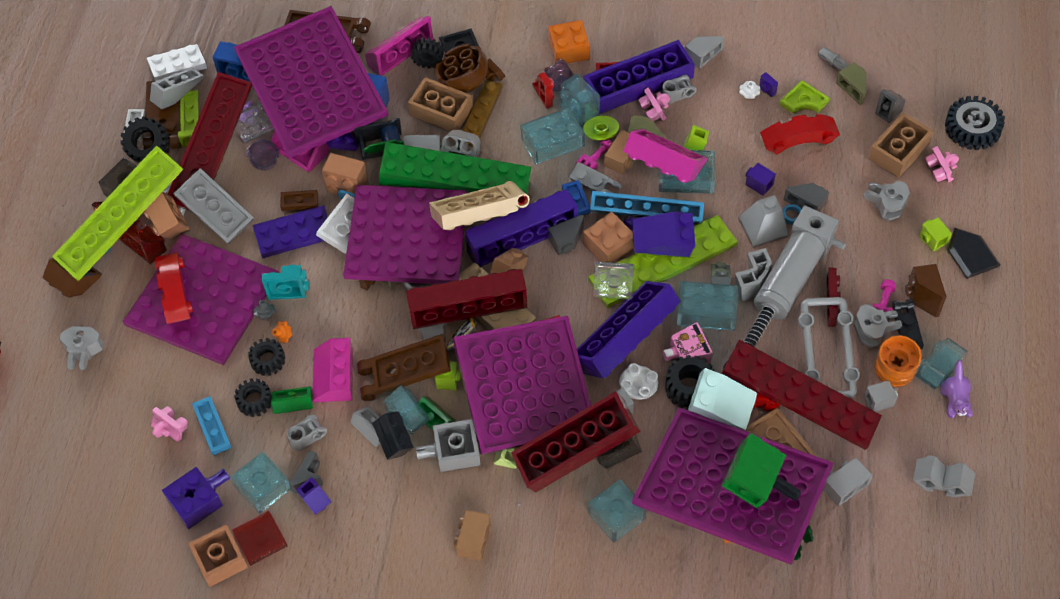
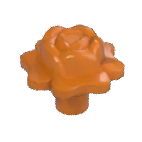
[272,321,292,343]

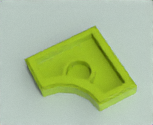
[779,80,830,114]

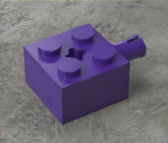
[162,467,230,530]

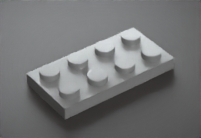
[174,168,254,245]

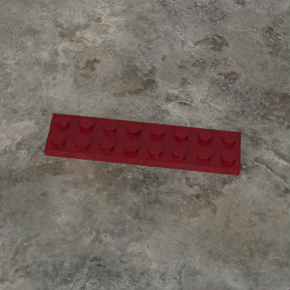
[168,72,252,211]
[722,339,882,450]

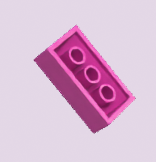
[365,16,433,76]
[623,129,708,183]

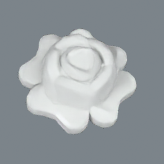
[739,81,760,99]

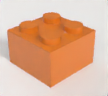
[548,20,590,66]

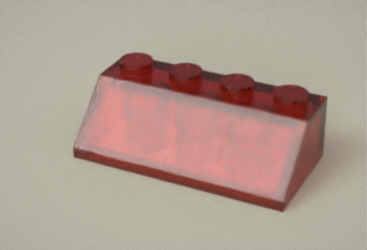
[92,201,167,265]

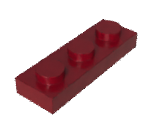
[826,267,841,327]

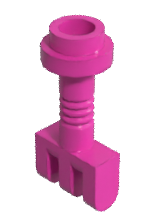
[576,139,612,170]
[873,279,896,322]

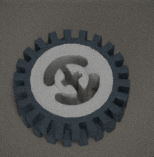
[945,96,1005,150]

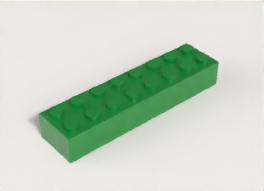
[379,142,531,208]

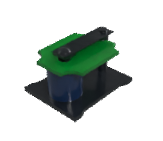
[354,118,404,160]

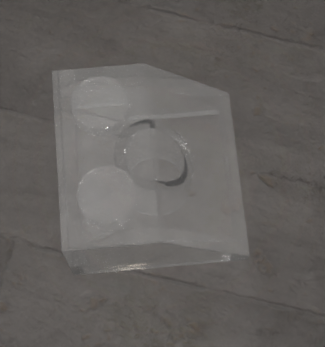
[234,102,274,143]
[593,261,634,299]

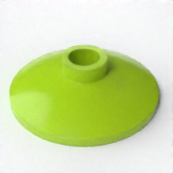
[583,116,619,140]

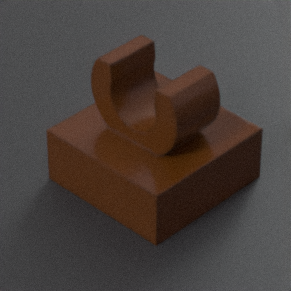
[486,58,506,81]

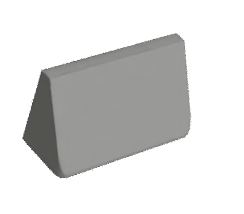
[350,406,380,447]

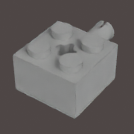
[416,419,480,472]

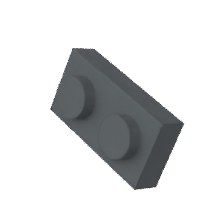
[711,262,731,285]

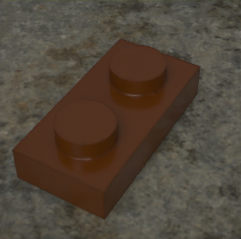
[280,190,318,211]

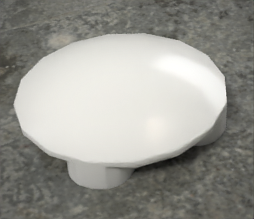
[619,363,658,400]

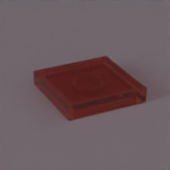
[232,511,288,566]

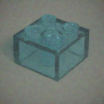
[560,73,600,128]
[231,452,291,514]
[588,479,647,543]

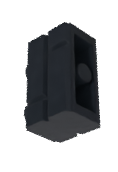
[372,411,414,460]

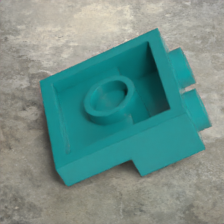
[262,264,310,300]

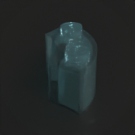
[915,338,968,390]

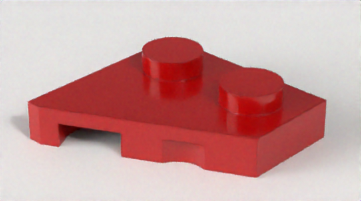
[532,72,554,109]

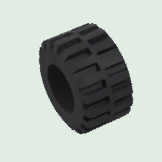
[120,117,170,163]
[665,355,715,410]

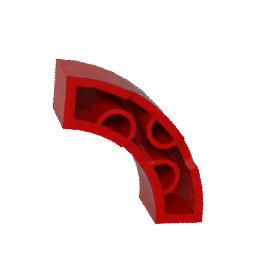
[760,114,840,155]
[155,252,193,324]

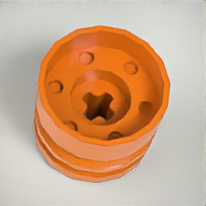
[874,335,922,387]

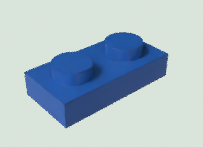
[562,180,591,216]

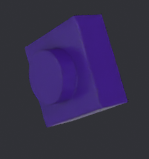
[759,72,778,97]

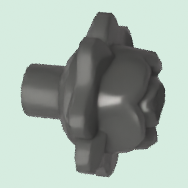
[253,300,276,320]

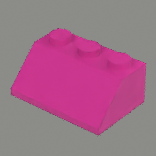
[269,131,330,172]
[312,338,353,403]

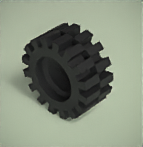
[411,38,444,69]
[248,338,286,376]
[234,378,272,417]

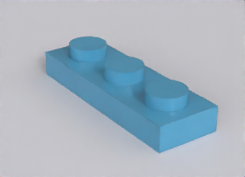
[192,396,232,455]

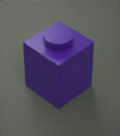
[745,163,776,196]
[296,477,331,515]

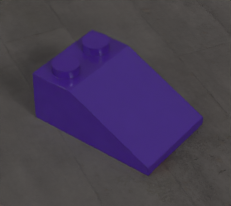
[632,212,696,257]

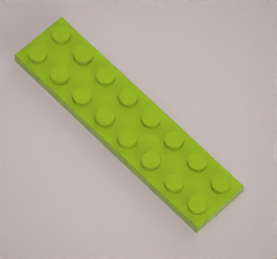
[52,145,183,281]
[588,215,738,308]

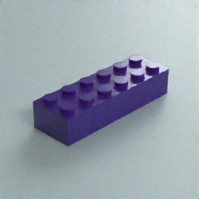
[583,40,695,114]
[465,189,577,267]
[577,281,681,379]

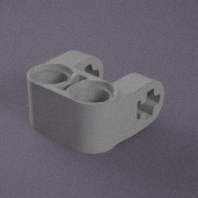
[440,130,481,158]

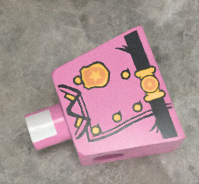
[663,322,713,363]

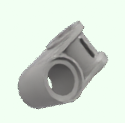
[662,75,697,104]
[287,414,327,451]

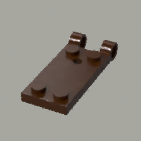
[284,10,371,53]
[143,81,182,150]
[357,334,451,401]

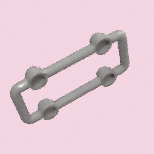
[797,297,860,398]

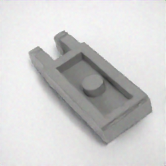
[569,162,622,193]

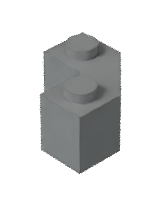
[735,248,772,301]
[913,456,975,497]

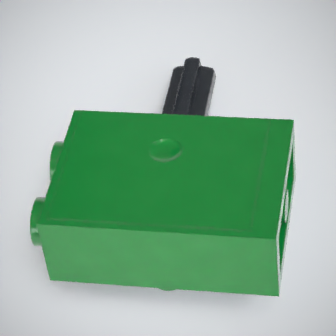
[722,433,801,508]

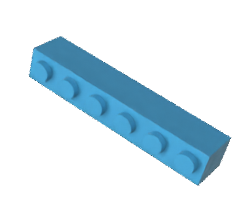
[590,191,704,224]

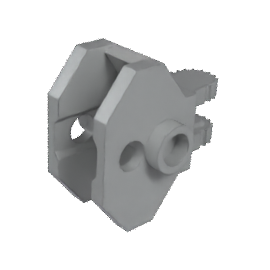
[864,181,910,221]
[854,304,902,348]
[59,326,104,370]

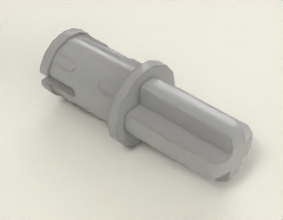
[818,47,849,71]

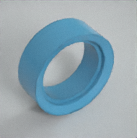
[783,204,802,225]

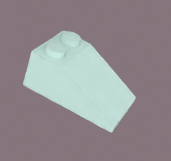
[688,368,757,431]

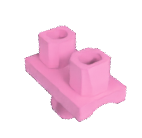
[638,88,670,122]
[925,146,959,182]
[151,406,188,442]

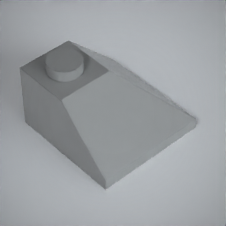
[738,195,788,248]

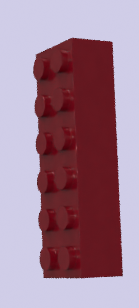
[406,269,528,329]
[511,391,641,492]

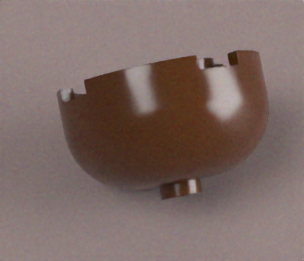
[434,43,489,93]

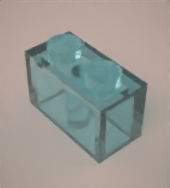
[384,386,430,434]

